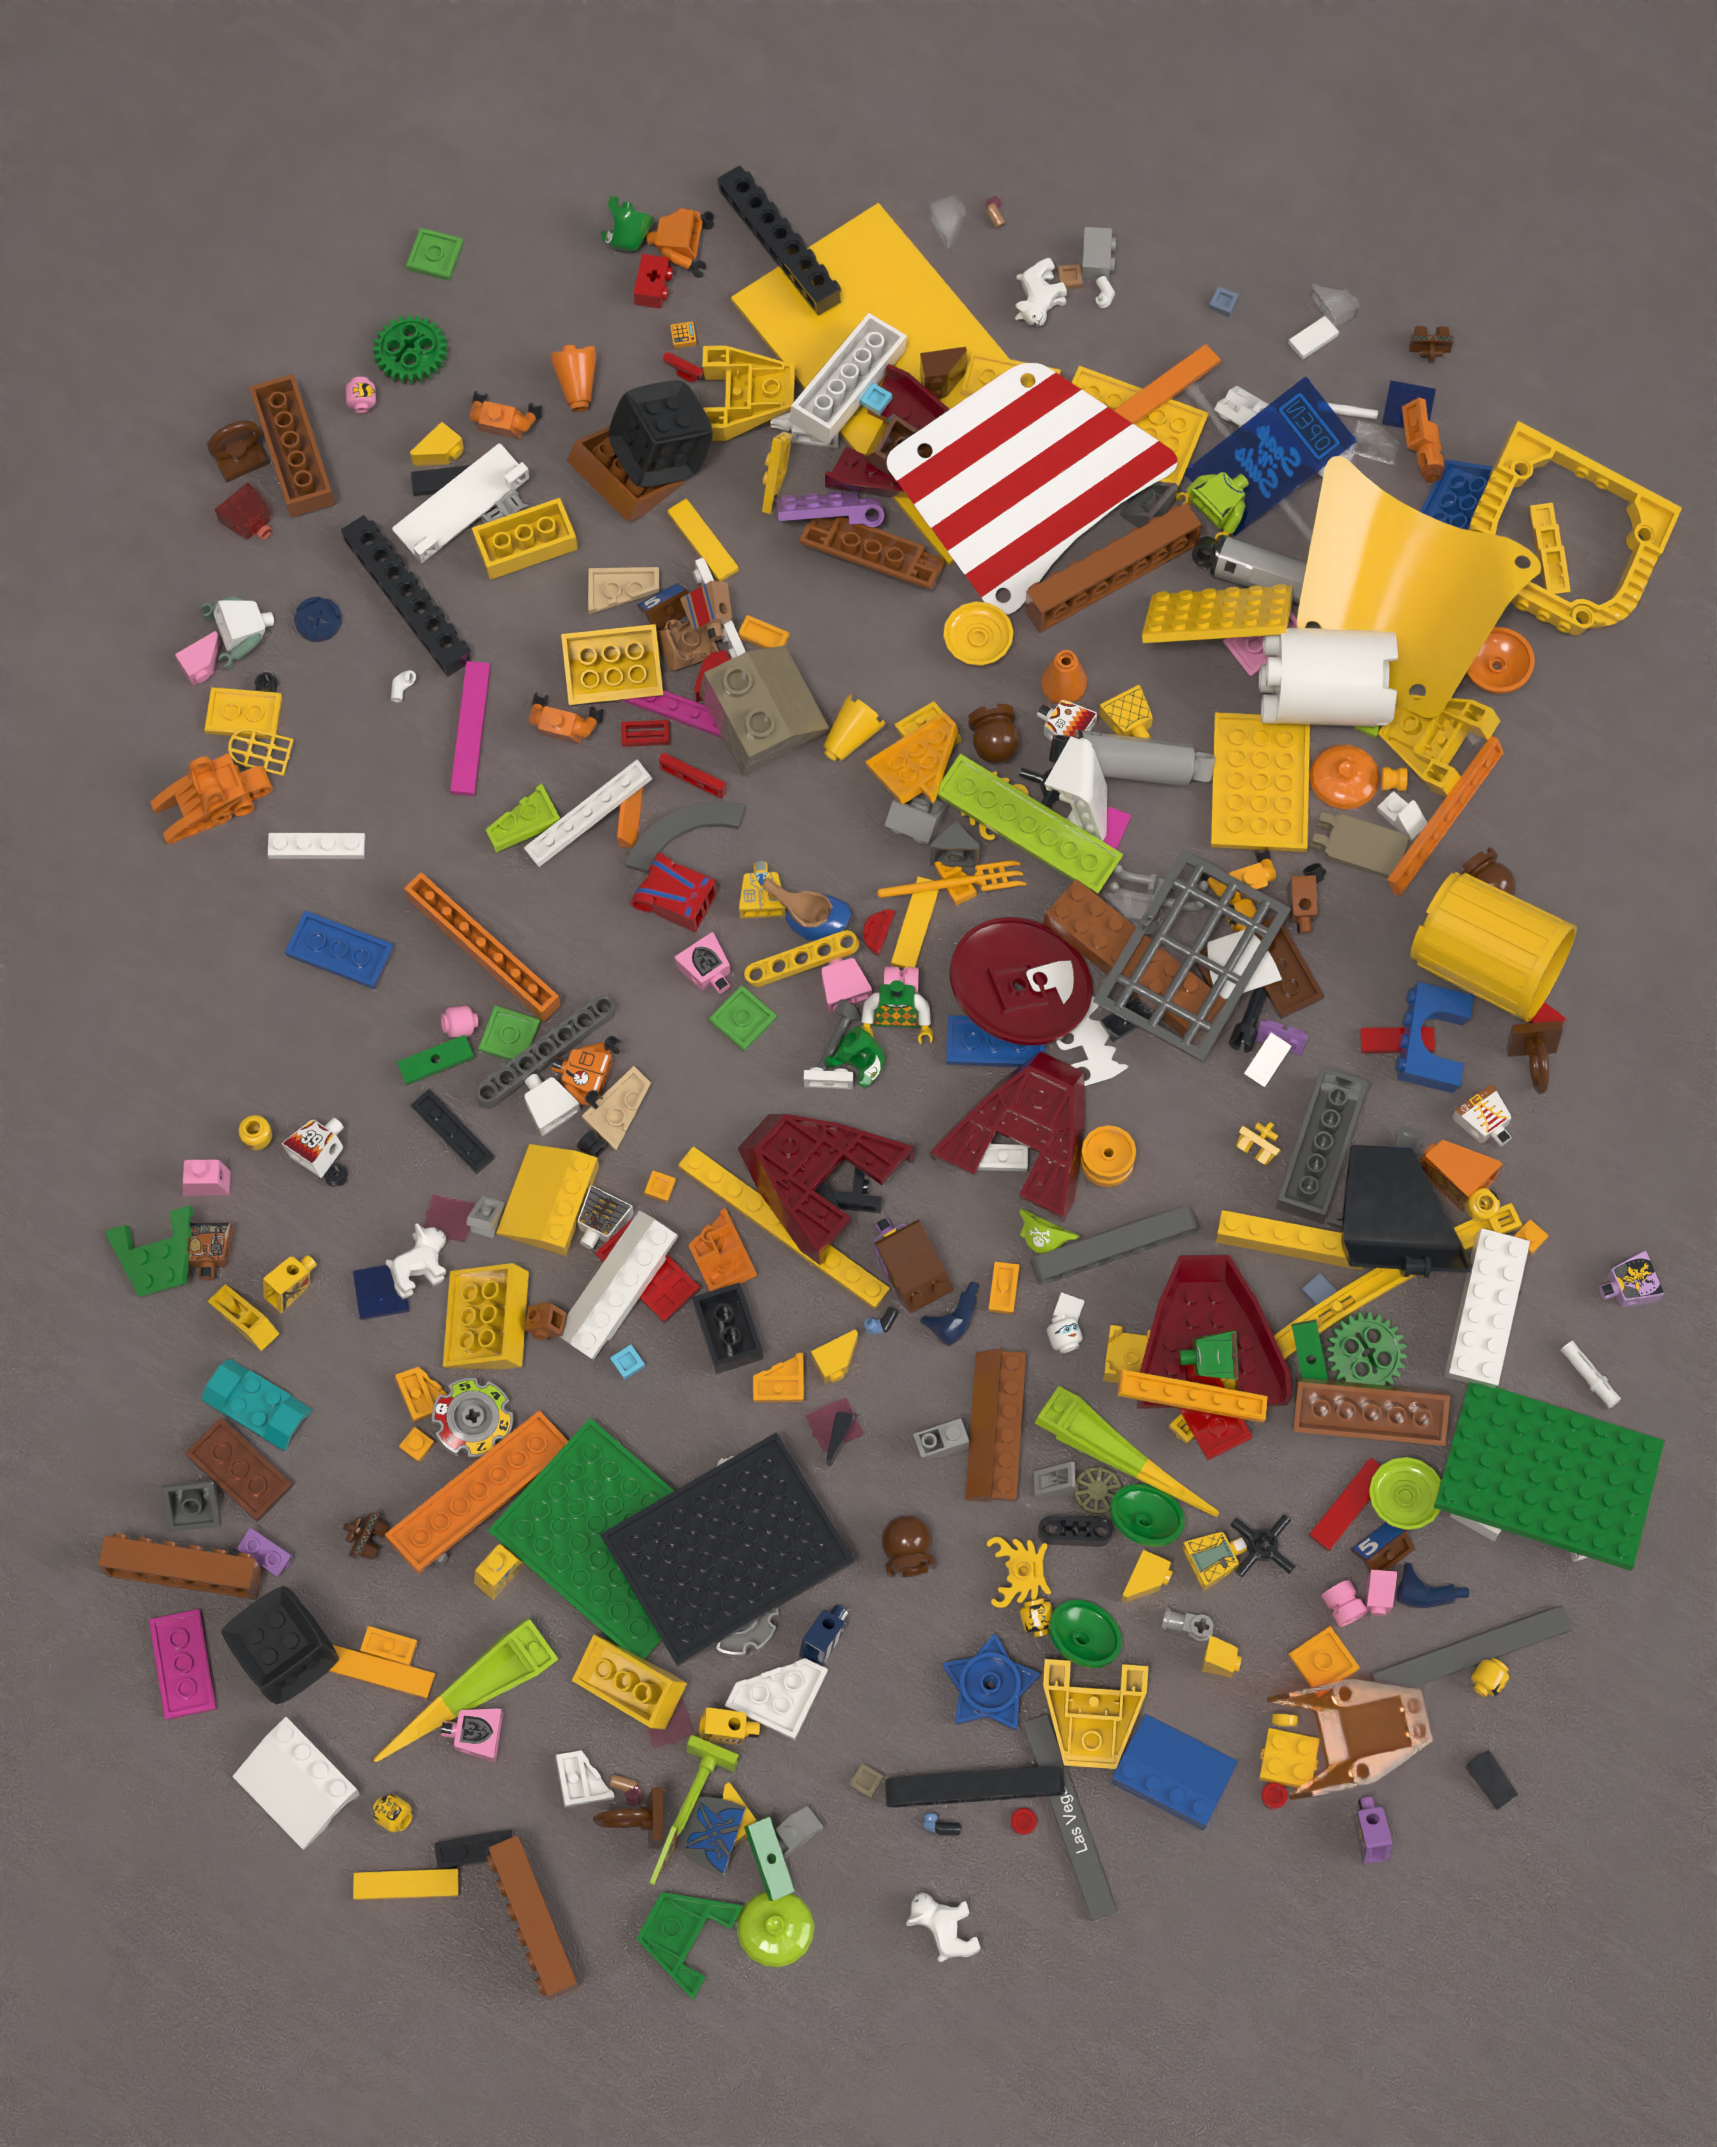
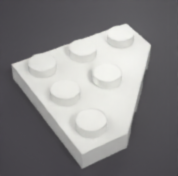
[725,1658,828,1740]

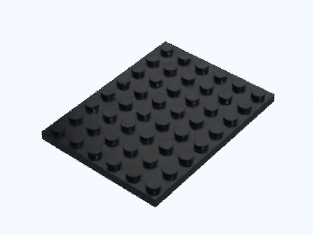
[600,1432,854,1667]

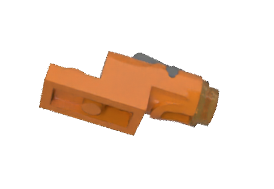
[1402,397,1445,482]

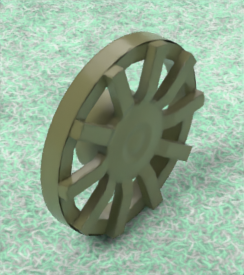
[1074,1467,1121,1515]

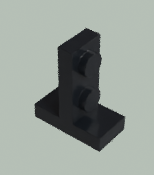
[832,1167,882,1214]

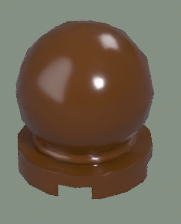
[968,703,1020,765]
[1457,847,1516,895]
[882,1515,936,1578]

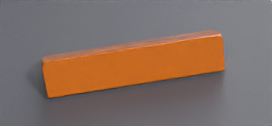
[617,787,643,848]

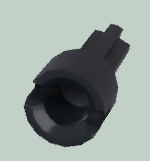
[1229,987,1267,1053]

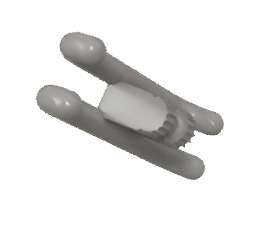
[1110,864,1208,911]

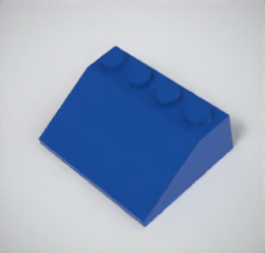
[1420,460,1514,530]
[1111,1714,1238,1831]

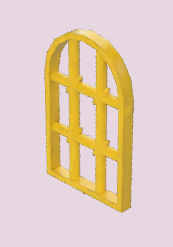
[228,728,294,776]

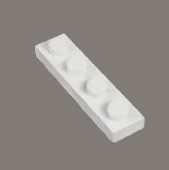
[268,833,366,859]

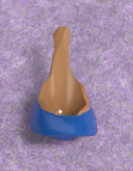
[763,878,851,941]

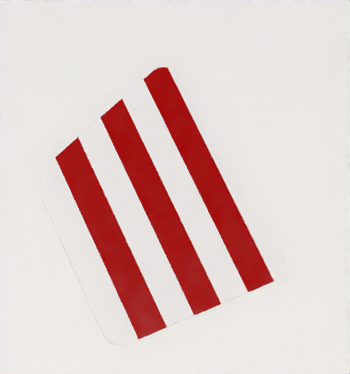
[887,363,1178,614]

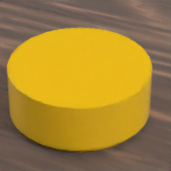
[1272,1714,1298,1727]

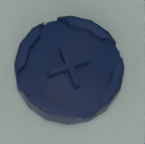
[294,596,342,642]

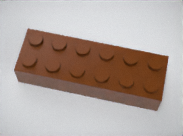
[249,374,335,518]
[1292,1377,1450,1446]
[98,1533,263,1600]
[486,1835,579,2000]

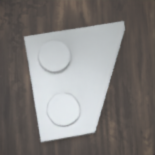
[555,1750,614,1808]

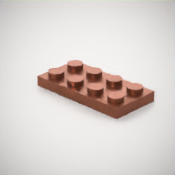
[185,1417,293,1522]

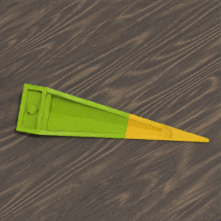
[1035,1386,1219,1517]
[373,1617,558,1762]

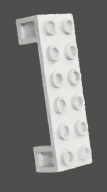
[392,444,530,564]

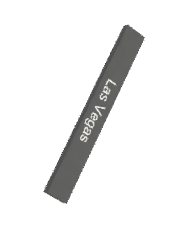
[1023,1714,1117,1921]

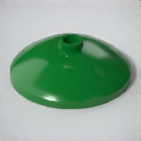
[1110,1484,1185,1547]
[1049,1600,1122,1668]

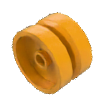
[1080,1125,1136,1188]

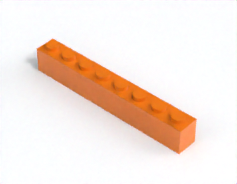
[404,872,561,1023]

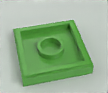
[406,228,464,281]
[708,985,777,1052]
[478,1005,541,1065]

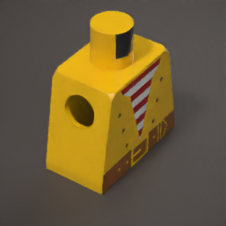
[698,1708,760,1745]

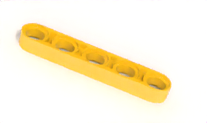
[744,930,859,987]

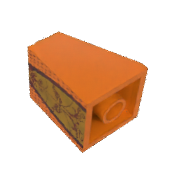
[1421,1139,1503,1212]

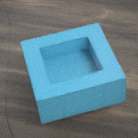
[860,383,892,416]
[610,1345,645,1380]

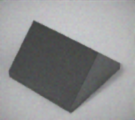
[1120,482,1178,528]
[930,822,979,868]
[162,1480,220,1531]

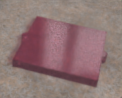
[424,1195,475,1242]
[806,1397,863,1453]
[646,1697,694,1749]

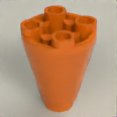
[550,345,597,412]
[1041,650,1088,704]

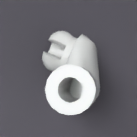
[1095,276,1115,308]
[391,670,416,703]

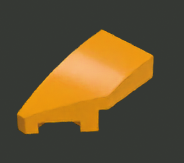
[934,861,977,906]

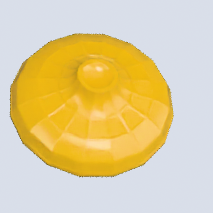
[943,602,1013,666]

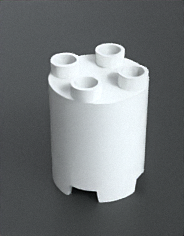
[1259,628,1398,727]

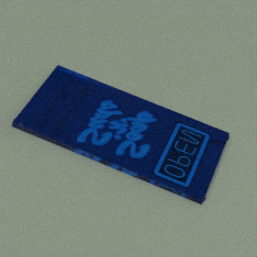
[1185,376,1357,537]

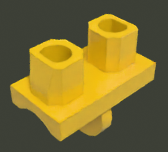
[1236,1122,1282,1166]

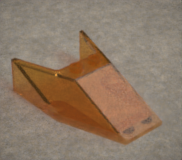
[1267,1679,1433,1800]

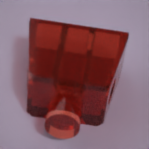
[214,482,272,540]

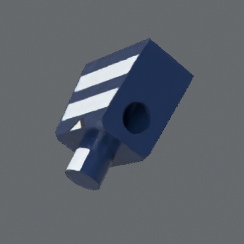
[799,1605,848,1666]

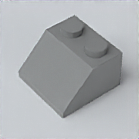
[884,793,949,844]

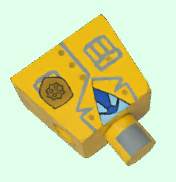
[739,861,786,919]
[474,1544,525,1600]

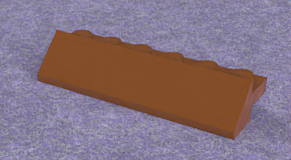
[799,516,946,590]
[965,1348,1026,1502]

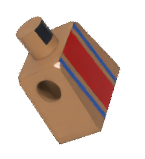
[680,581,732,641]

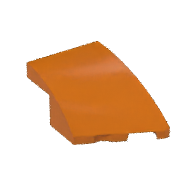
[688,1208,758,1292]

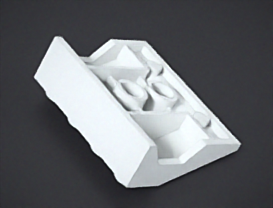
[232,1717,360,1850]

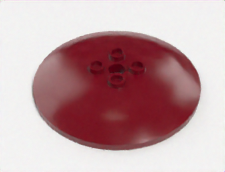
[949,917,1092,1045]

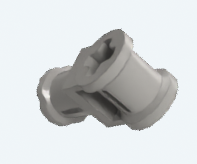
[480,489,530,524]
[1161,1607,1213,1642]

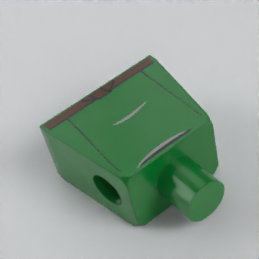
[1179,1330,1238,1380]

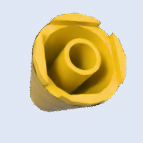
[823,694,886,762]

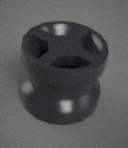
[577,1129,608,1158]

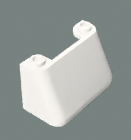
[1044,737,1107,841]

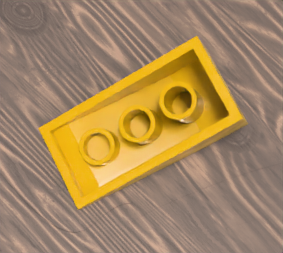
[572,1635,687,1729]

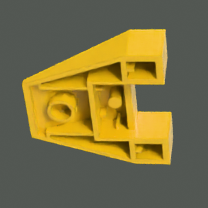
[702,346,795,441]
[1378,695,1500,798]
[1043,1659,1148,1769]

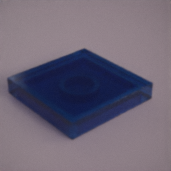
[1382,380,1436,428]
[353,1265,410,1320]

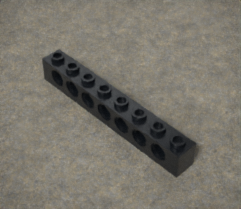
[717,165,841,315]
[341,515,471,677]

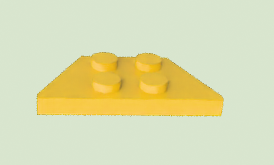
[762,432,792,514]

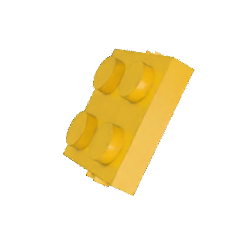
[1259,1728,1320,1791]

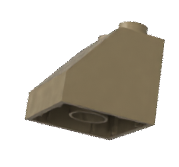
[699,645,829,776]

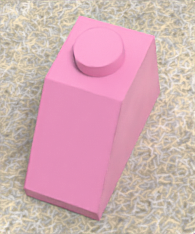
[175,631,222,686]
[1365,1570,1397,1616]

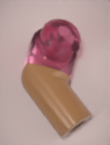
[985,196,1006,228]
[610,1774,642,1806]

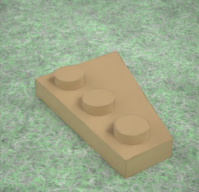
[588,567,659,615]
[581,1066,651,1152]

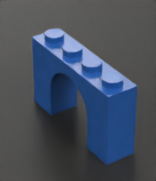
[1395,982,1474,1093]

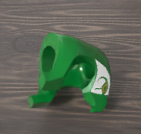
[601,196,653,252]
[824,1025,886,1087]

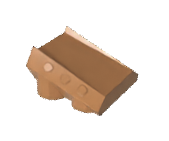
[656,619,719,671]

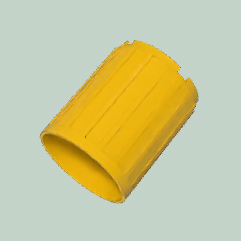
[1410,872,1577,1022]

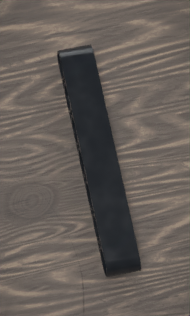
[885,1766,1065,1808]

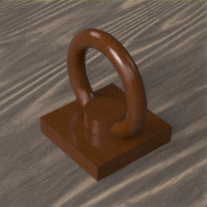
[206,420,269,483]
[1506,1021,1563,1094]
[593,1787,664,1849]

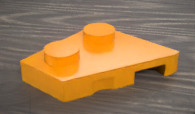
[753,1353,804,1403]
[395,1367,448,1423]

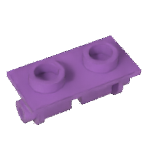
[1256,1019,1308,1056]
[237,1527,292,1577]

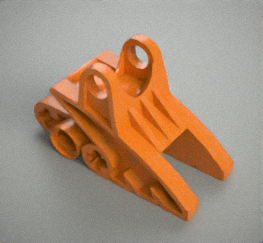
[150,753,273,845]

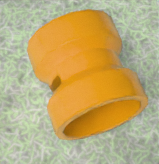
[1381,767,1407,791]

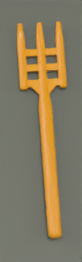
[877,860,1026,898]

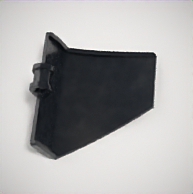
[1341,1145,1472,1278]

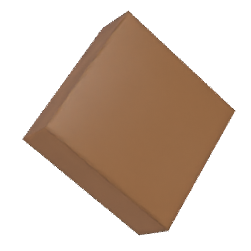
[1057,264,1083,289]

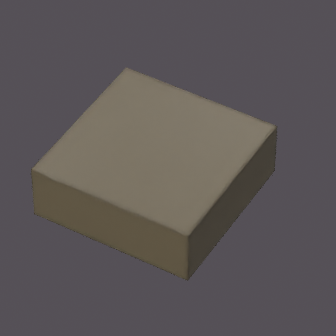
[849,1763,884,1799]

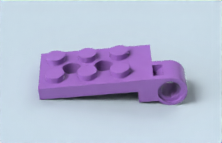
[776,491,884,527]

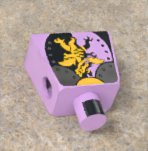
[1599,1251,1664,1307]

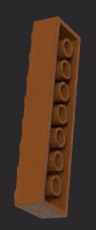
[1025,503,1202,633]
[1043,879,1226,1044]

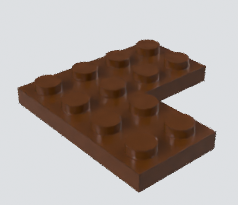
[1194,916,1324,1019]

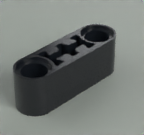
[1038,1516,1112,1547]

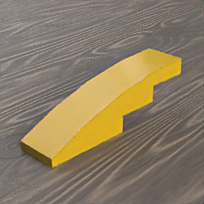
[1528,503,1571,594]

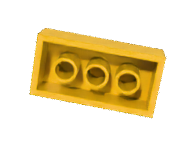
[472,498,578,580]

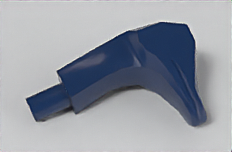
[920,1282,979,1346]
[1397,1563,1469,1608]

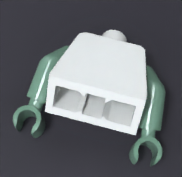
[201,595,274,670]

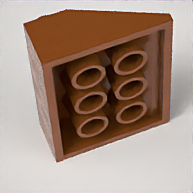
[567,426,684,522]

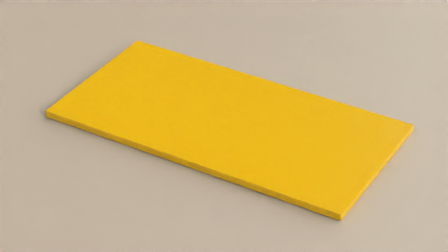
[731,203,1009,567]

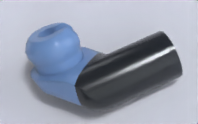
[864,1307,899,1335]
[922,1813,961,1836]

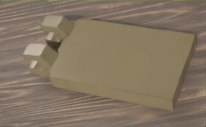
[1310,812,1410,878]

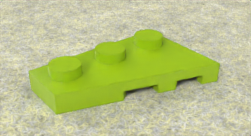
[485,783,560,853]

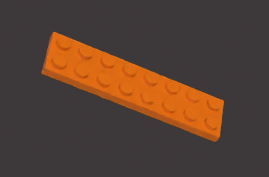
[385,1410,568,1574]

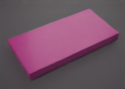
[149,1609,217,1720]

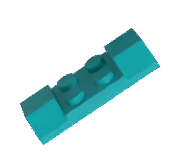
[201,1358,313,1452]

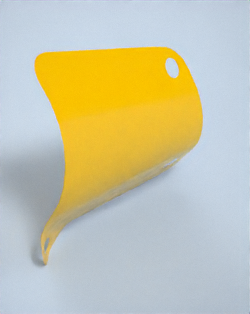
[1297,456,1541,718]

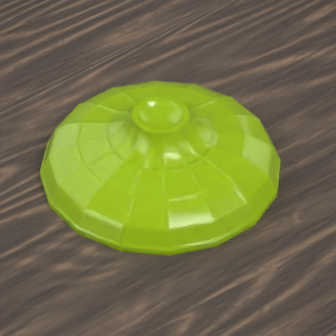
[1369,1457,1441,1530]
[737,1891,814,1967]

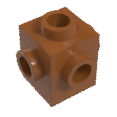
[524,1302,567,1341]

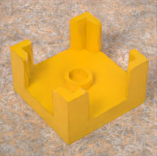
[1103,1325,1151,1383]

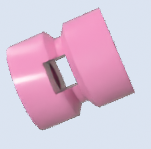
[884,967,919,994]
[1321,1580,1368,1628]

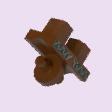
[1409,326,1454,363]
[343,1512,389,1560]

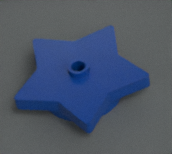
[943,1634,1040,1730]

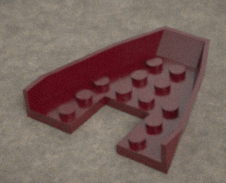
[825,364,950,497]
[930,1051,1085,1222]
[737,1114,914,1265]
[1137,1255,1292,1409]

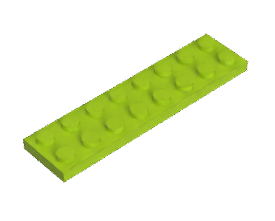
[937,754,1123,896]

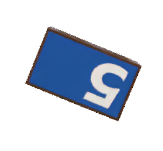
[637,583,689,631]
[1351,1522,1415,1573]

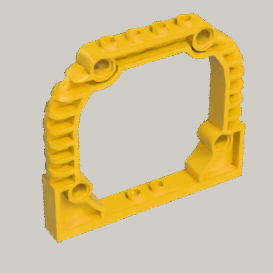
[1469,421,1682,635]

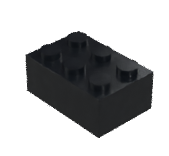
[692,1282,764,1374]

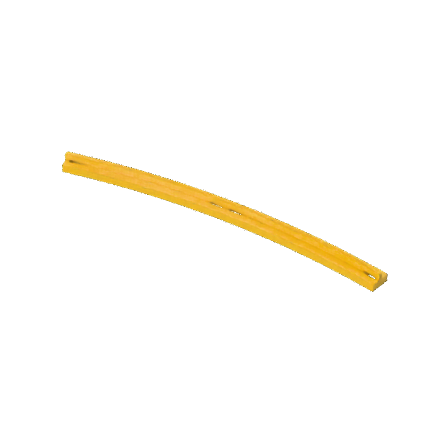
[1169,1203,1522,1444]

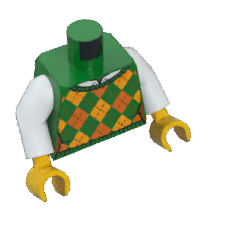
[861,980,934,1044]

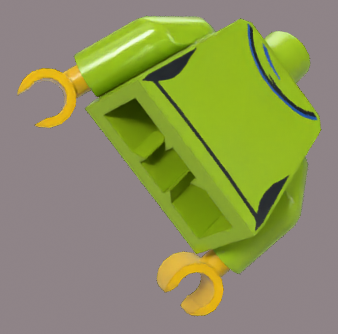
[1176,472,1249,542]

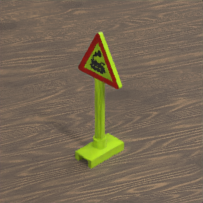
[650,1735,739,1885]

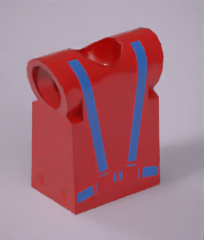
[629,852,717,933]

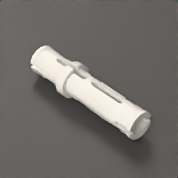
[1561,1341,1621,1409]

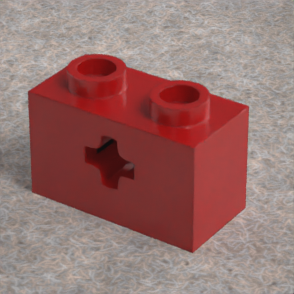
[633,254,673,309]

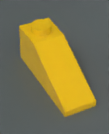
[208,1284,279,1351]

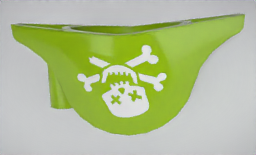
[1019,1208,1080,1254]

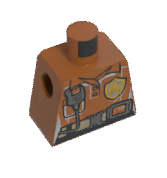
[1287,875,1318,934]
[187,1222,234,1281]

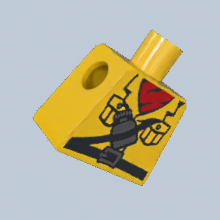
[263,1255,317,1314]

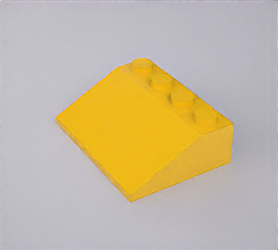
[561,624,663,705]
[496,1144,599,1256]
[443,1263,529,1370]

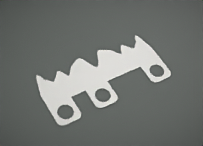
[1026,961,1128,1086]

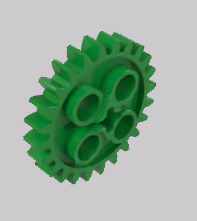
[373,314,448,385]
[1325,1312,1407,1385]

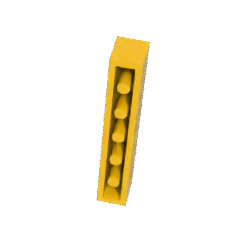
[1216,1210,1363,1270]

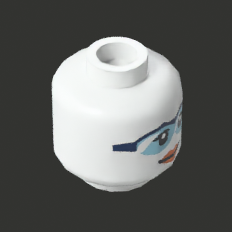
[1046,1314,1083,1353]

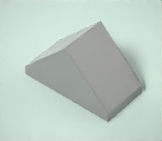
[1034,1462,1075,1497]

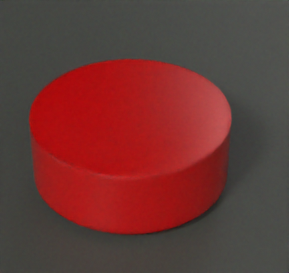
[1261,1782,1288,1810]
[1011,1808,1037,1835]

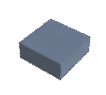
[1209,286,1239,317]
[1301,1273,1337,1306]

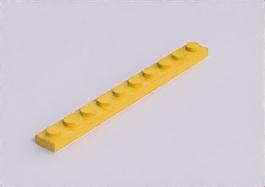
[678,1146,890,1310]

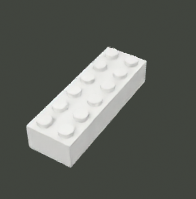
[789,313,907,445]
[1444,1228,1530,1388]

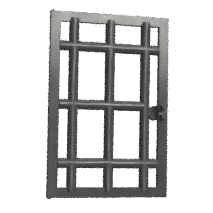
[1093,849,1291,1063]

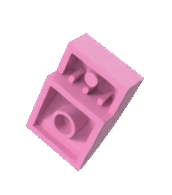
[1223,609,1306,677]

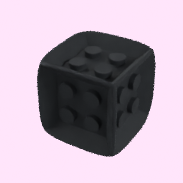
[609,380,713,487]
[221,1586,339,1704]

